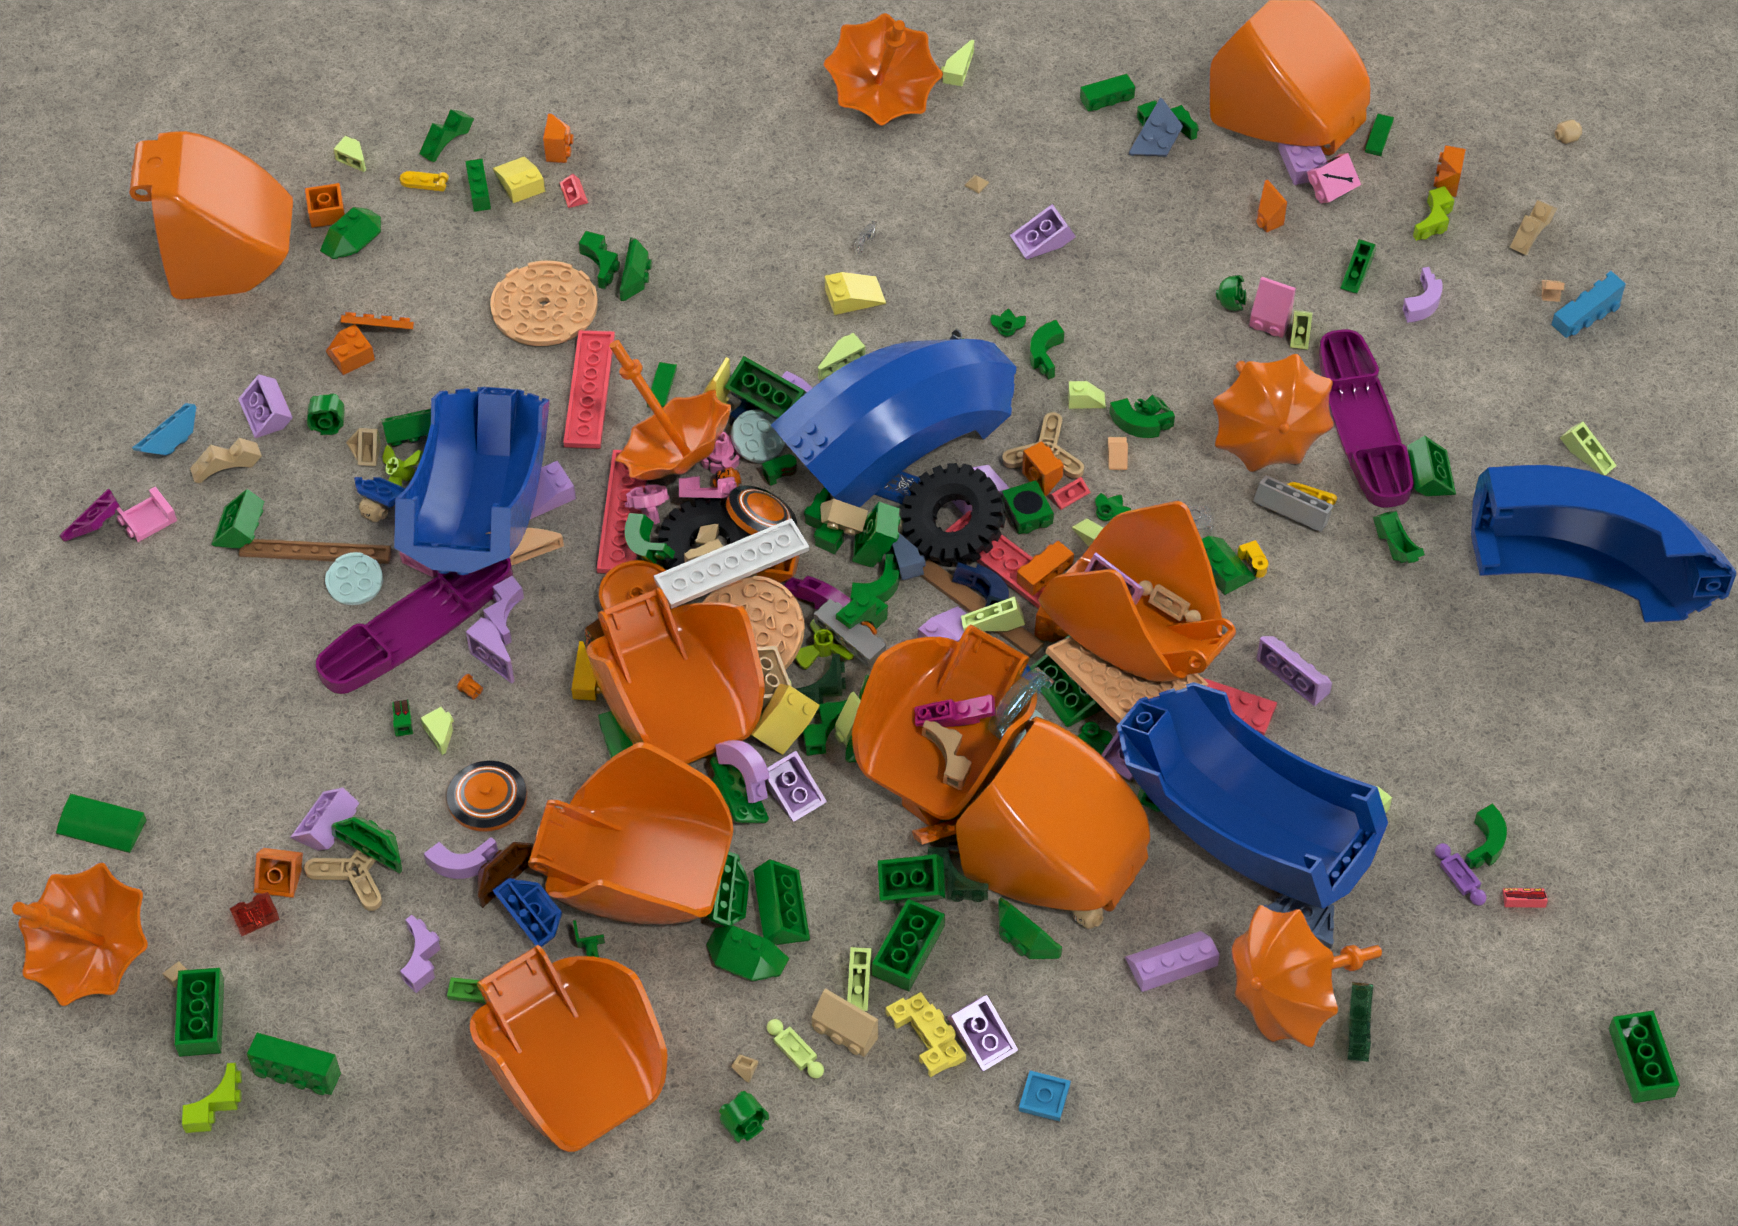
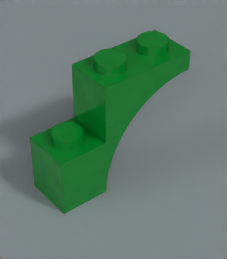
[1137,100,1199,140]
[419,109,474,162]
[579,231,620,289]
[804,488,844,555]
[1373,511,1425,563]
[836,592,888,629]
[803,700,847,756]

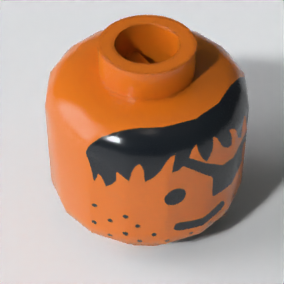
[713,467,742,488]

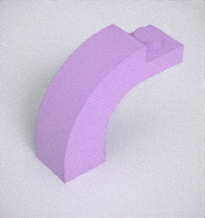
[1403,267,1442,323]
[715,740,770,803]
[424,837,498,879]

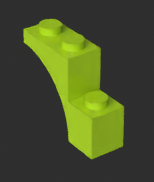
[1413,186,1455,241]
[182,1063,242,1133]

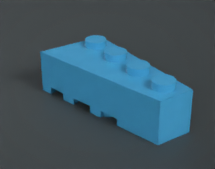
[1552,271,1626,338]

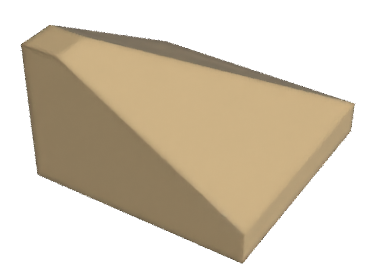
[696,524,719,544]
[162,961,187,988]
[732,1055,759,1083]

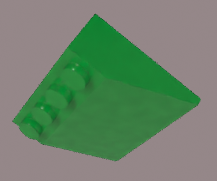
[1030,635,1104,728]

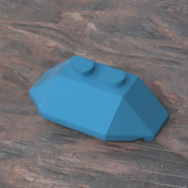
[132,403,196,455]

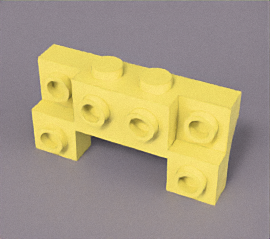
[886,992,966,1077]

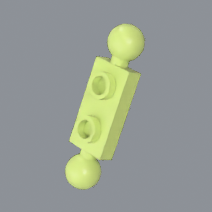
[767,1019,824,1078]

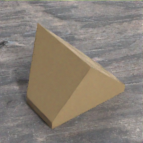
[346,428,381,466]

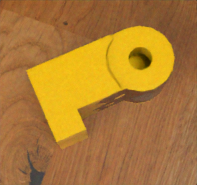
[1237,540,1268,578]

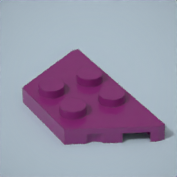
[59,489,120,541]

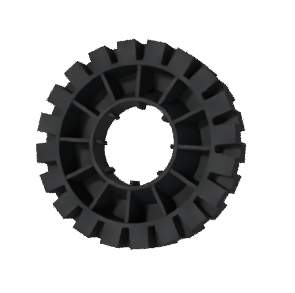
[901,463,1006,567]
[658,498,751,592]

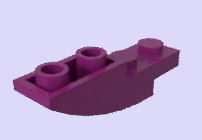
[783,575,852,610]

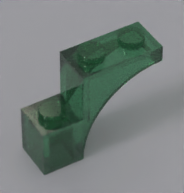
[795,654,846,714]
[928,847,988,902]
[1346,982,1373,1062]

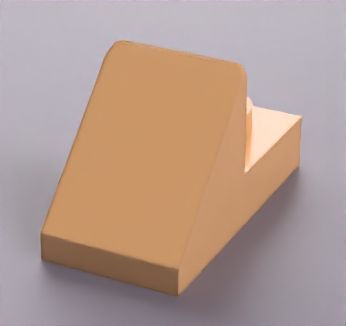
[1542,280,1565,302]
[1108,437,1128,470]

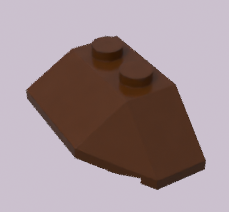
[478,842,534,908]

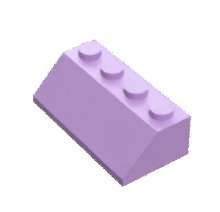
[1257,636,1332,706]
[1125,931,1220,992]

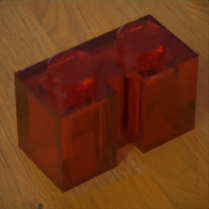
[229,892,280,937]

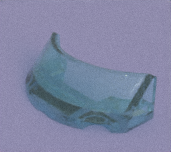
[988,667,1055,740]

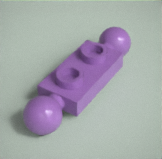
[1435,843,1487,906]

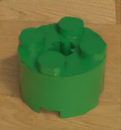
[307,393,345,435]
[719,1091,769,1143]

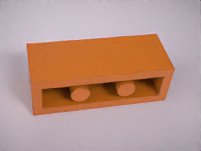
[1017,541,1074,596]

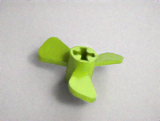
[383,445,423,487]
[795,619,854,669]

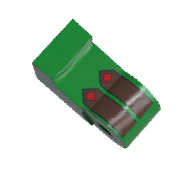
[762,454,797,486]
[392,699,413,737]

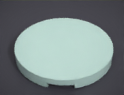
[731,410,785,463]
[325,552,383,605]

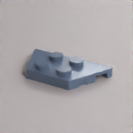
[1129,98,1183,157]
[1264,895,1334,949]

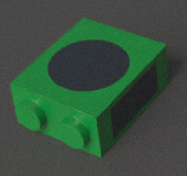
[1002,480,1054,535]

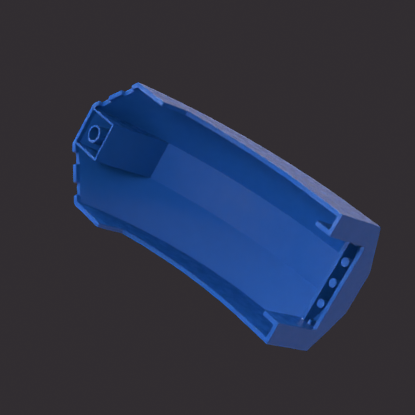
[771,339,1017,508]
[394,387,549,575]
[1471,465,1737,623]
[1117,682,1388,909]

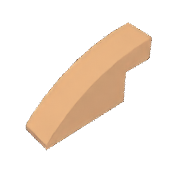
[485,528,564,565]

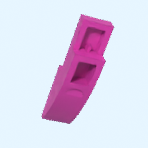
[915,694,995,727]

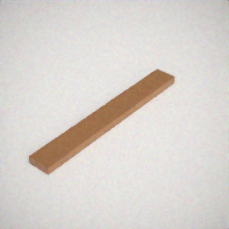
[239,539,392,564]
[920,559,1044,658]

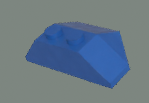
[493,878,562,947]

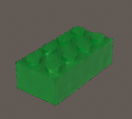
[725,356,807,419]
[872,899,945,991]
[174,967,224,1057]
[1608,1010,1680,1103]
[247,1032,341,1095]

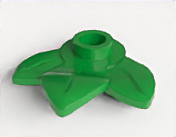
[990,309,1026,337]
[1095,493,1131,521]
[1077,722,1113,755]

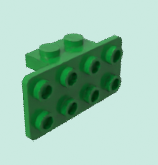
[710,757,769,823]

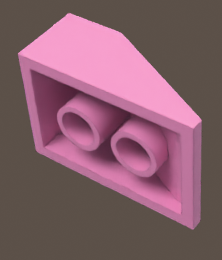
[1249,277,1296,338]

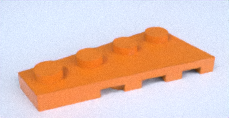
[341,312,414,329]
[912,817,960,845]

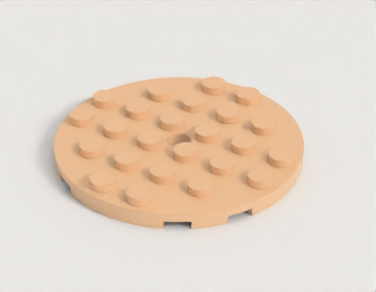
[490,261,598,346]
[702,576,805,670]

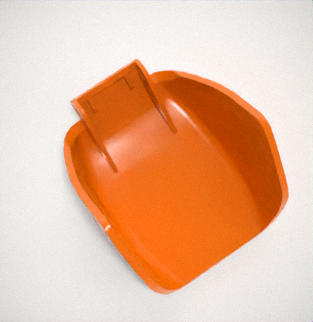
[1210,0,1371,155]
[129,131,293,299]
[1038,501,1236,681]
[586,588,765,764]
[852,624,1037,820]
[956,716,1150,911]
[528,742,733,924]
[470,945,668,1152]

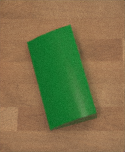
[56,793,147,853]

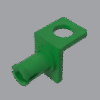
[1134,394,1171,416]
[573,920,605,957]

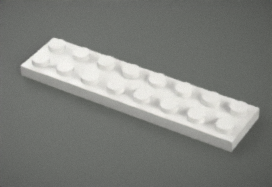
[654,518,809,609]

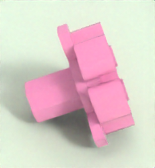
[701,432,741,474]
[625,484,669,525]

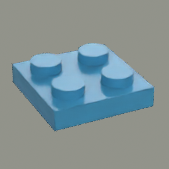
[1019,1071,1071,1122]

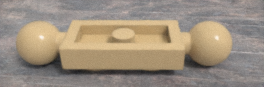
[1139,580,1201,622]

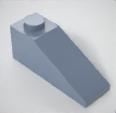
[892,533,926,580]

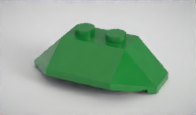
[320,207,381,259]
[620,237,652,301]
[331,817,402,874]
[707,851,749,927]
[998,897,1062,959]
[706,925,789,981]

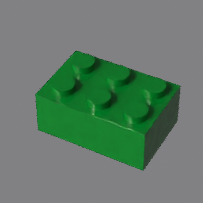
[852,502,901,568]
[878,854,945,904]

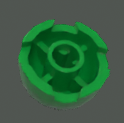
[1216,275,1247,311]

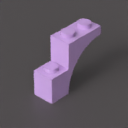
[483,576,524,646]
[400,915,441,993]

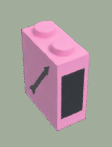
[1307,153,1361,203]

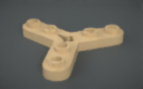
[1002,412,1084,479]
[304,850,382,911]

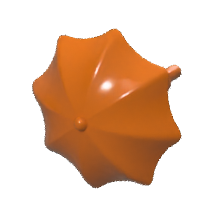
[823,13,943,125]
[609,340,731,480]
[1213,354,1334,472]
[12,863,148,1006]
[1231,905,1382,1048]

